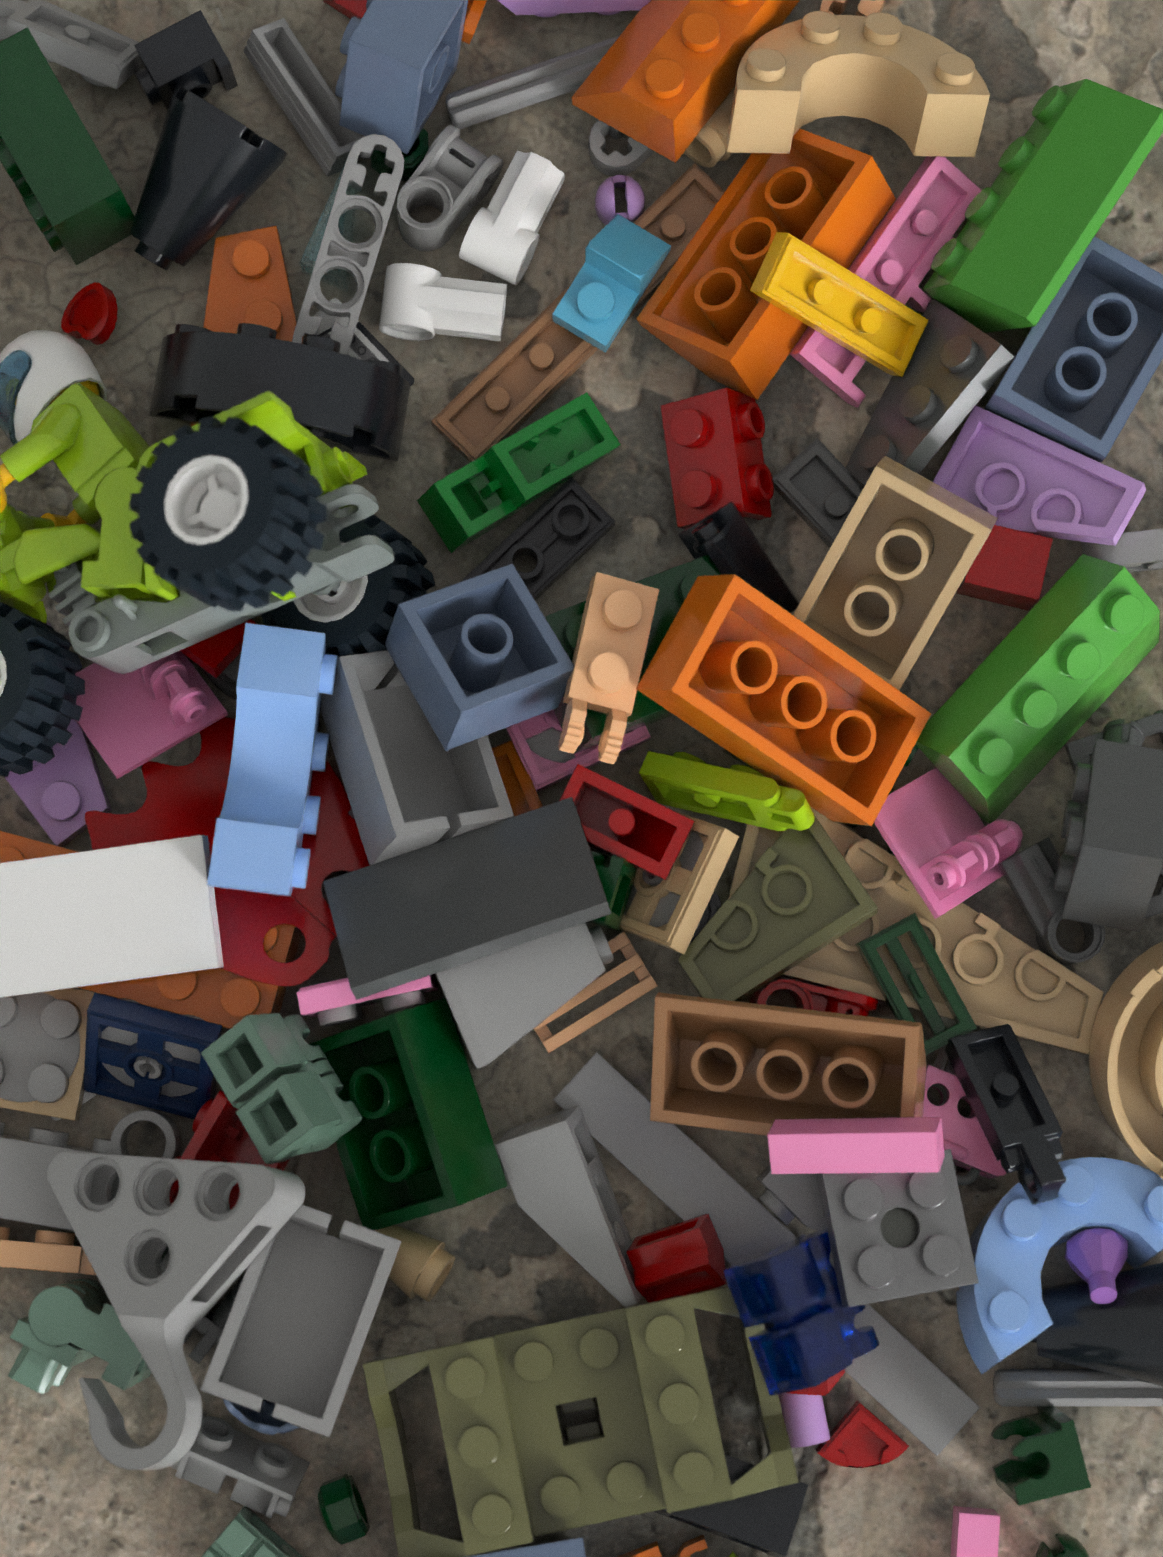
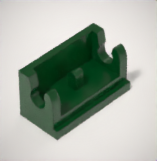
[991,1406,1091,1506]

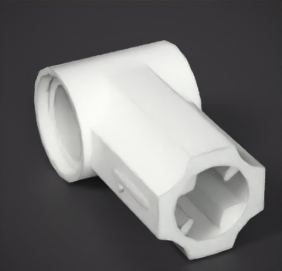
[459,150,565,286]
[379,263,507,342]

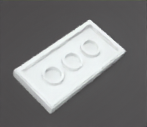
[0,835,224,998]

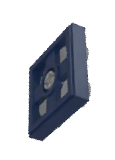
[83,993,222,1119]

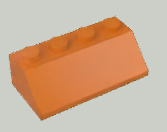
[571,0,800,163]
[636,129,896,400]

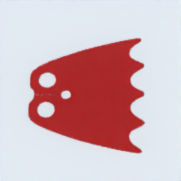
[85,717,369,987]

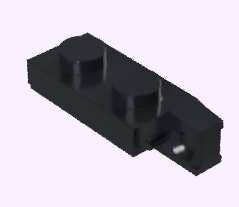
[945,1024,1066,1205]

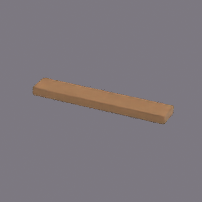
[431,163,725,463]

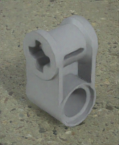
[397,124,503,251]

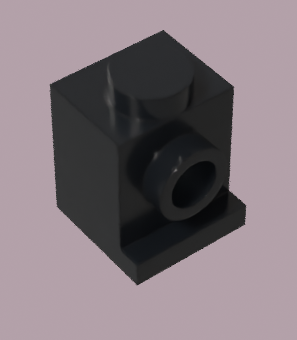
[134,10,238,110]

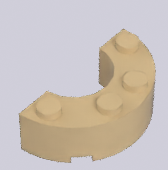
[727,11,990,157]
[1089,941,1163,1179]

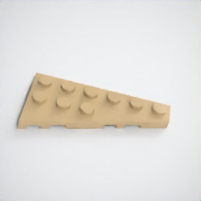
[727,774,1104,1055]

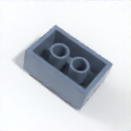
[984,236,1163,463]

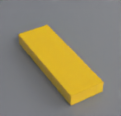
[750,232,929,377]

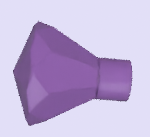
[1064,1228,1128,1304]

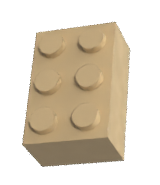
[793,456,998,690]

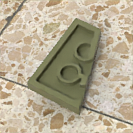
[678,815,878,1002]

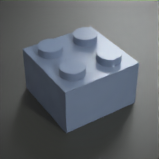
[335,0,468,154]
[385,563,574,751]

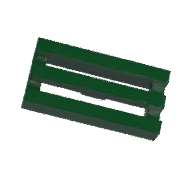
[856,913,977,1055]

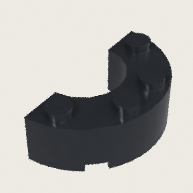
[149,323,410,461]

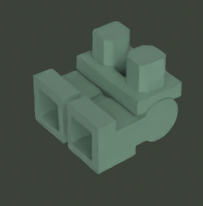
[201,1013,362,1164]
[8,1278,152,1394]

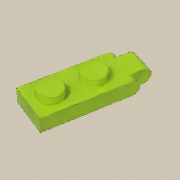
[639,751,815,831]

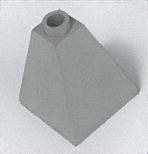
[436,923,614,1070]

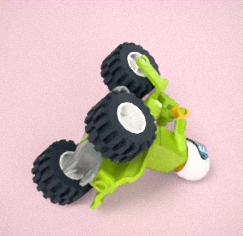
[0,330,435,777]

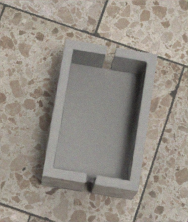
[320,650,514,866]
[200,1205,402,1438]

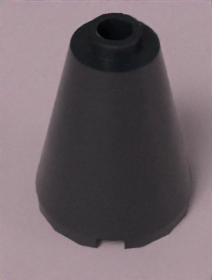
[130,85,288,271]
[1029,1262,1163,1387]

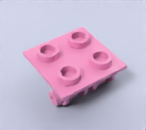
[75,651,228,779]
[874,768,1023,919]

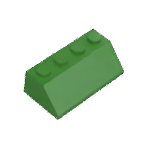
[923,79,1163,333]
[916,554,1160,824]

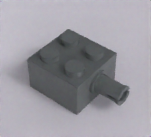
[1054,719,1163,932]

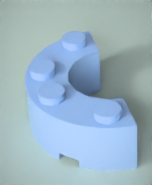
[207,623,337,896]
[956,1157,1163,1375]

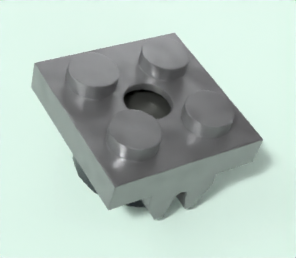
[816,1149,978,1308]

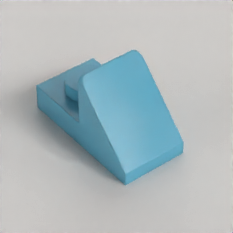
[552,214,671,353]

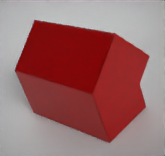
[626,1214,727,1302]

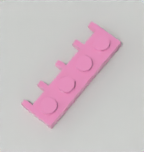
[790,156,982,407]

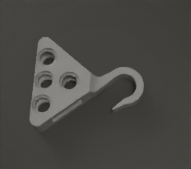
[47,1152,305,1470]

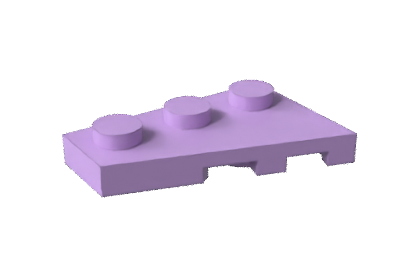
[933,406,1146,546]
[5,621,112,847]

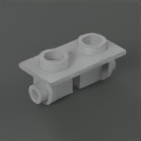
[169,1415,310,1519]

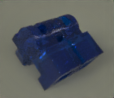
[723,1229,880,1396]

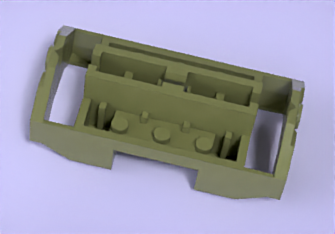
[363,1280,799,1557]

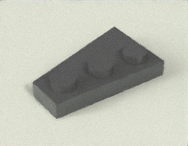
[846,298,1015,485]

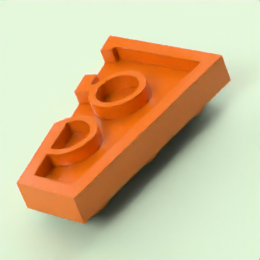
[190,225,297,427]

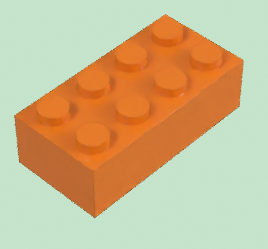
[636,574,932,826]

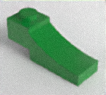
[417,392,621,553]

